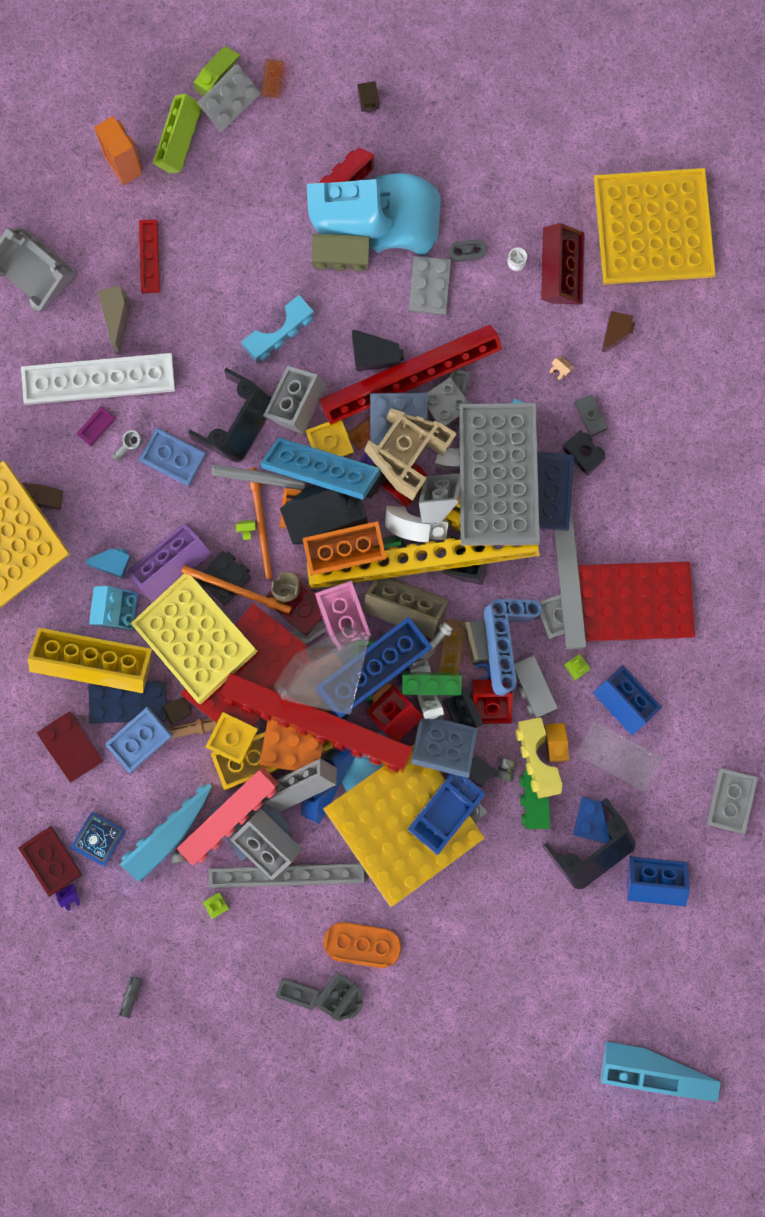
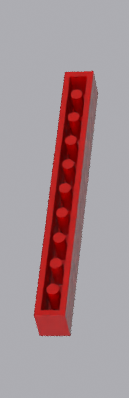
[318,324,502,425]
[220,674,412,774]

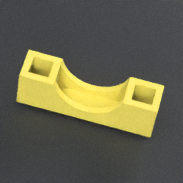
[515,717,562,799]

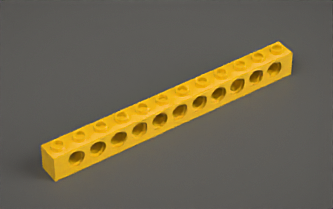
[307,538,540,589]

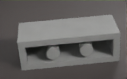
[514,656,558,718]

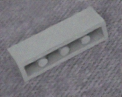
[263,759,337,812]

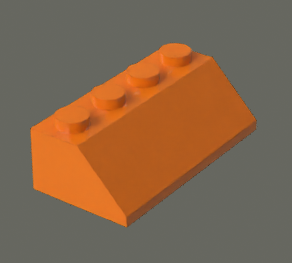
[302,521,386,576]

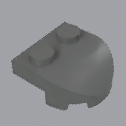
[314,972,363,1021]

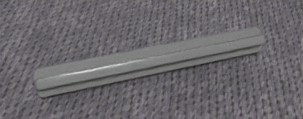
[211,464,305,490]

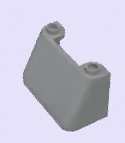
[0,227,77,312]

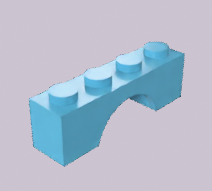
[241,295,314,363]

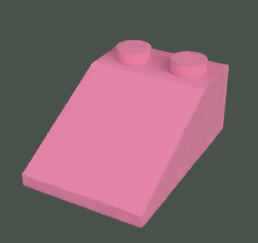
[315,581,371,650]

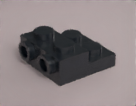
[197,551,251,606]

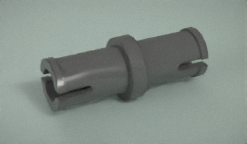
[118,976,142,1018]

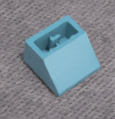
[89,586,138,631]

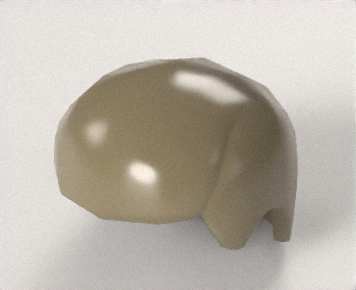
[271,572,300,602]

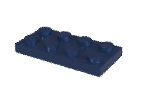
[537,452,574,531]
[88,682,167,724]

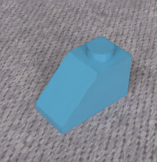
[85,548,132,579]

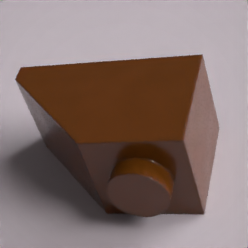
[601,311,635,352]
[22,483,63,510]

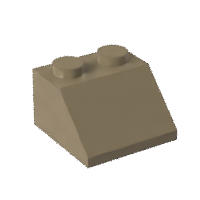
[464,620,489,665]

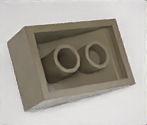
[98,285,131,354]

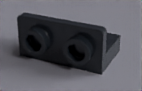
[444,689,484,728]

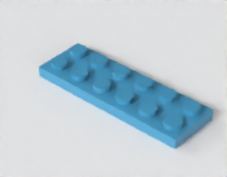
[261,437,381,500]

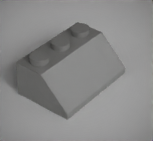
[263,366,327,434]
[419,473,460,524]
[230,808,303,880]

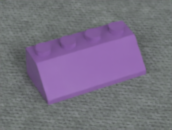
[126,523,211,603]

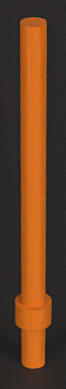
[249,467,273,580]
[181,565,291,614]

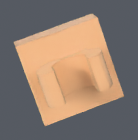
[550,355,575,380]

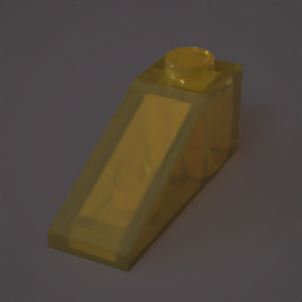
[438,618,465,672]

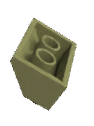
[312,233,369,272]

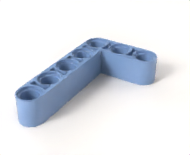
[483,599,542,696]

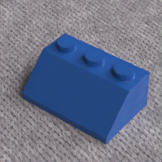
[593,665,662,735]
[627,856,690,907]

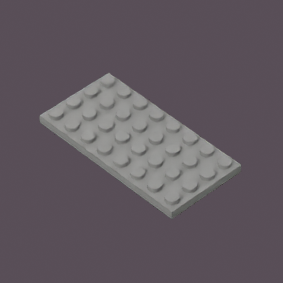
[459,403,540,546]

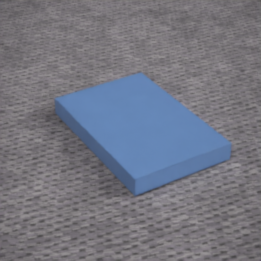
[139,427,207,487]
[105,706,174,774]

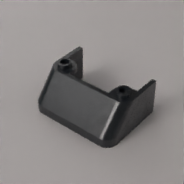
[188,368,271,463]
[542,798,636,889]

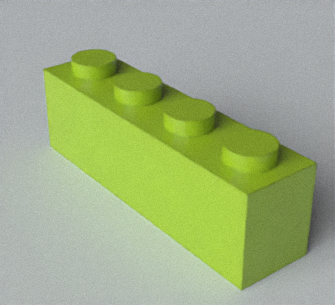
[153,94,201,173]

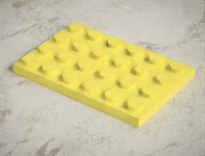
[131,573,258,705]

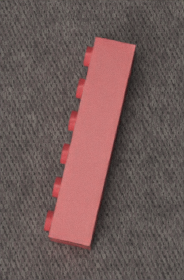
[177,767,279,866]

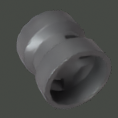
[494,758,517,782]

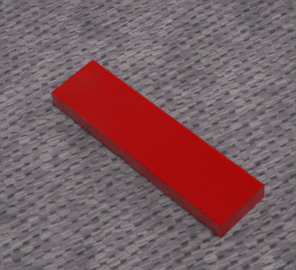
[139,219,160,294]

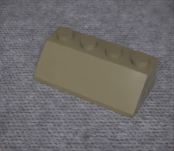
[362,578,449,639]

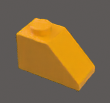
[545,723,569,763]

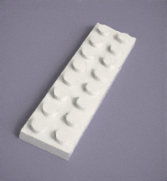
[21,353,175,405]

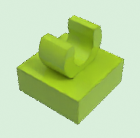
[236,520,256,540]
[564,654,591,681]
[202,892,229,919]

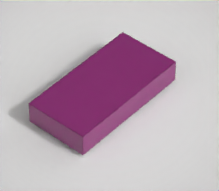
[76,406,116,447]

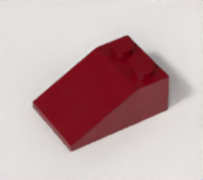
[36,711,104,783]

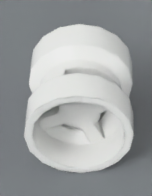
[507,247,527,271]

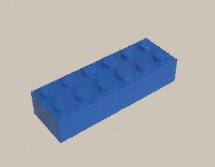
[314,617,433,718]

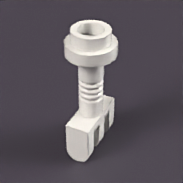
[421,622,453,659]

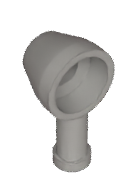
[112,430,143,461]

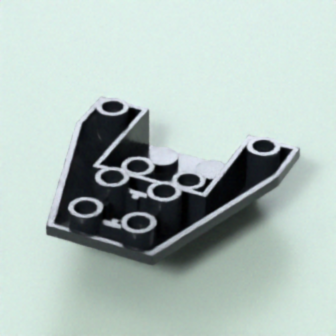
[280,484,368,545]

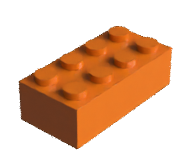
[94,116,142,185]

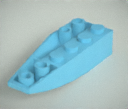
[120,784,213,882]
[600,1042,721,1102]

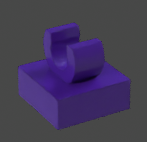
[56,884,80,911]

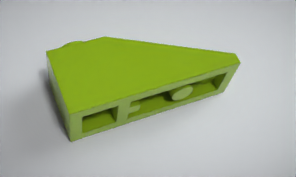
[193,46,240,96]

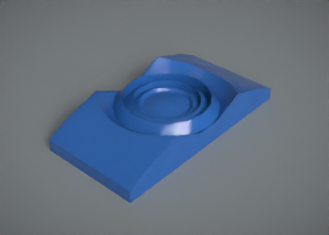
[301,748,355,824]
[407,774,485,855]

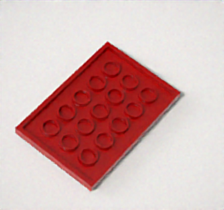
[578,561,695,642]
[181,603,314,727]

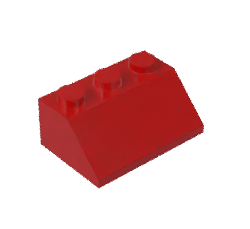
[319,147,374,183]

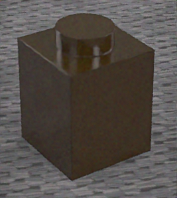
[357,81,379,113]

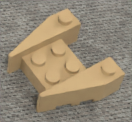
[364,409,457,501]

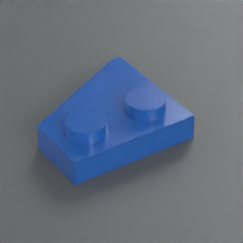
[573,797,610,843]

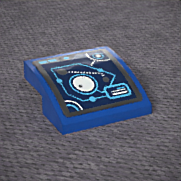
[71,812,126,867]

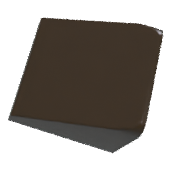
[163,697,192,724]

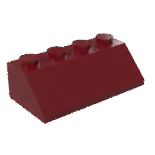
[541,223,584,305]

